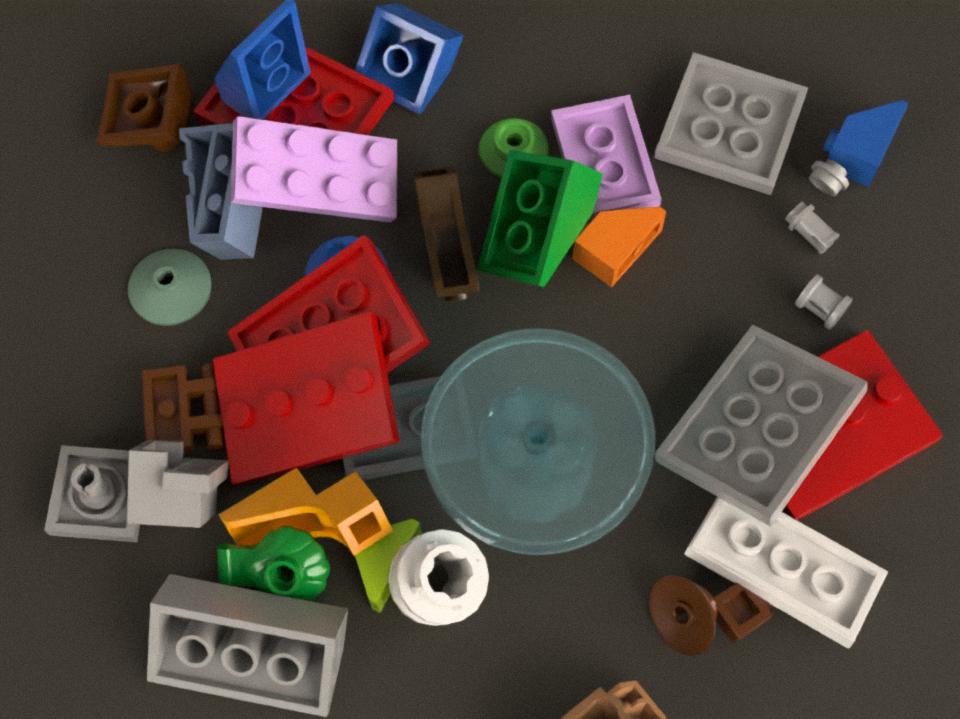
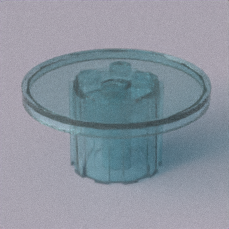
[421,328,655,555]

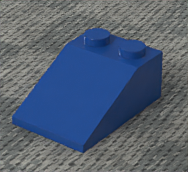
[214,0,311,120]

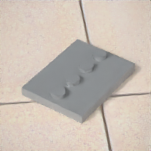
[654,325,868,527]

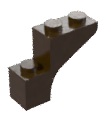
[413,166,480,301]

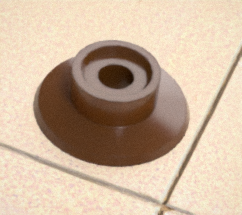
[649,575,717,656]

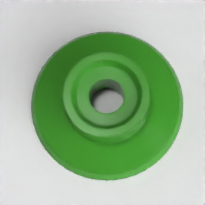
[478,118,550,179]

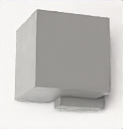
[127,440,229,528]

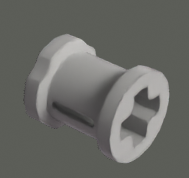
[795,274,853,330]

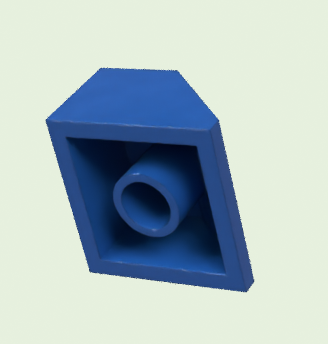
[355,2,464,114]

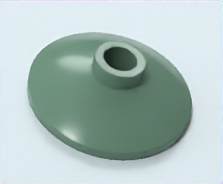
[128,249,212,326]

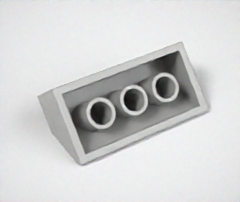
[147,574,348,717]

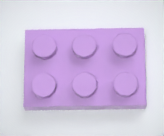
[551,95,661,221]

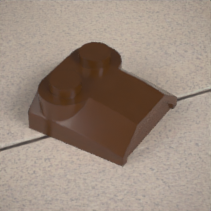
[96,63,192,152]

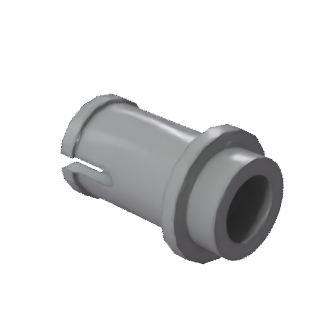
[785,201,840,255]

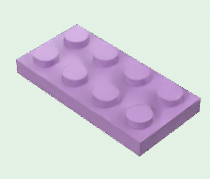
[231,116,397,223]

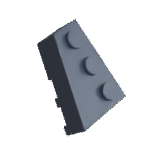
[179,123,263,260]

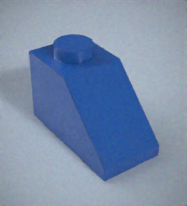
[823,100,909,187]

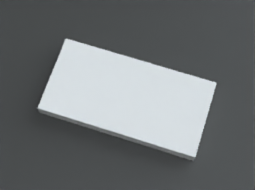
[684,497,888,649]

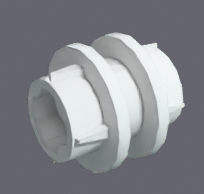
[388,529,489,626]

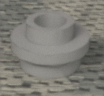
[809,159,849,197]

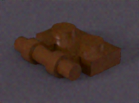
[142,363,224,453]

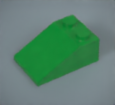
[476,150,603,287]

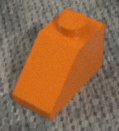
[572,206,666,288]

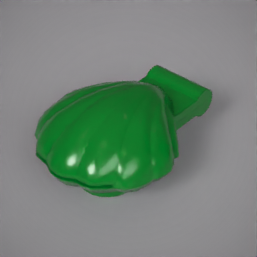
[216,526,330,602]

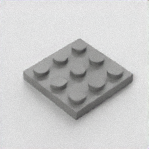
[654,52,808,195]

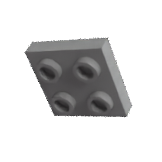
[44,445,140,543]

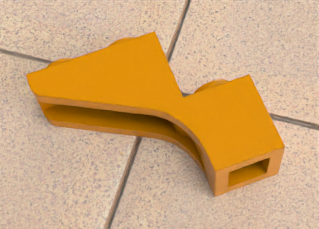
[218,467,393,556]

